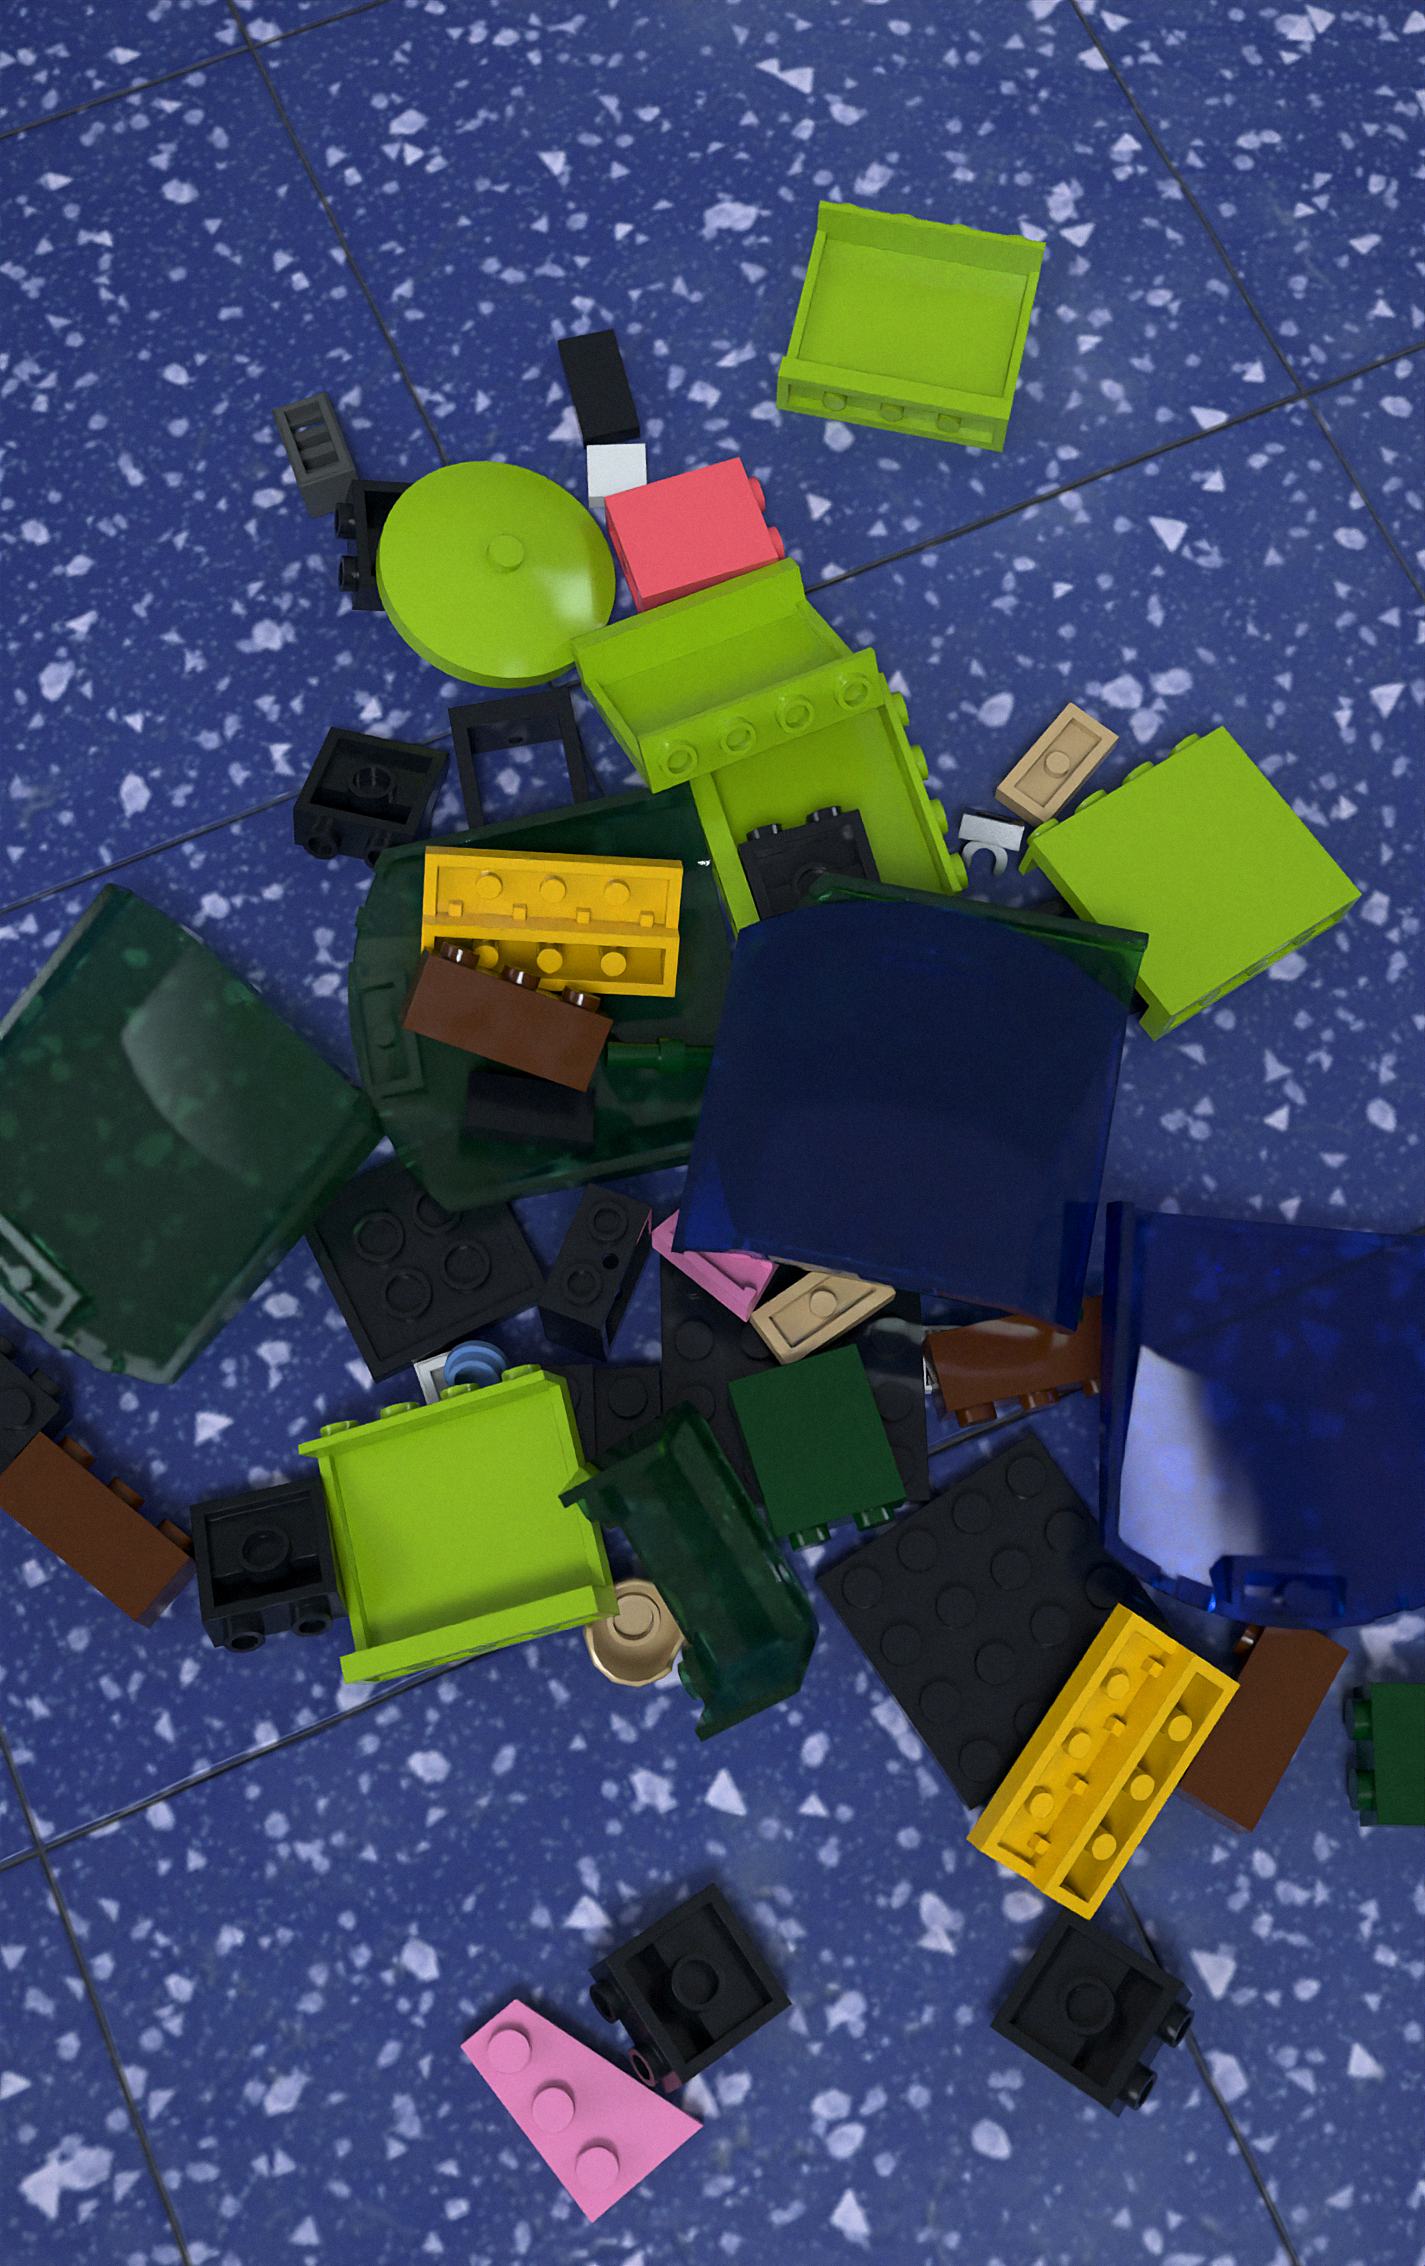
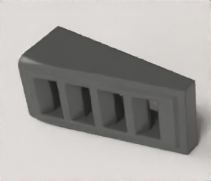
[271,392,359,518]

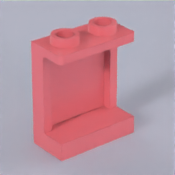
[604,457,785,614]

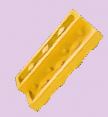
[421,846,683,997]
[966,1603,1240,1921]

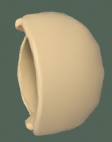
[583,1575,686,1687]

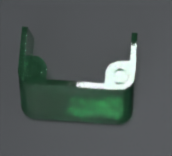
[558,1400,819,1742]

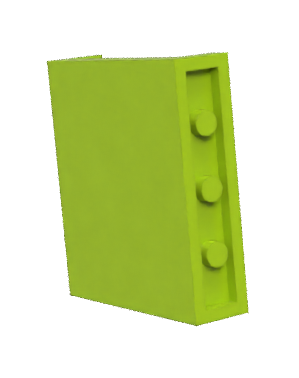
[776,200,1046,452]
[569,557,885,794]
[683,672,968,977]
[1018,725,1362,1042]
[298,1364,620,1685]

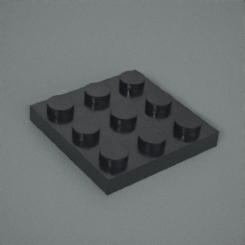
[292,1127,546,1384]

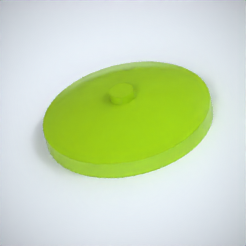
[375,461,616,689]

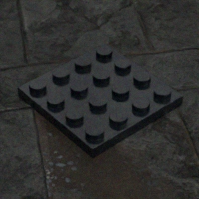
[660,1243,930,1510]
[815,1433,1186,1811]

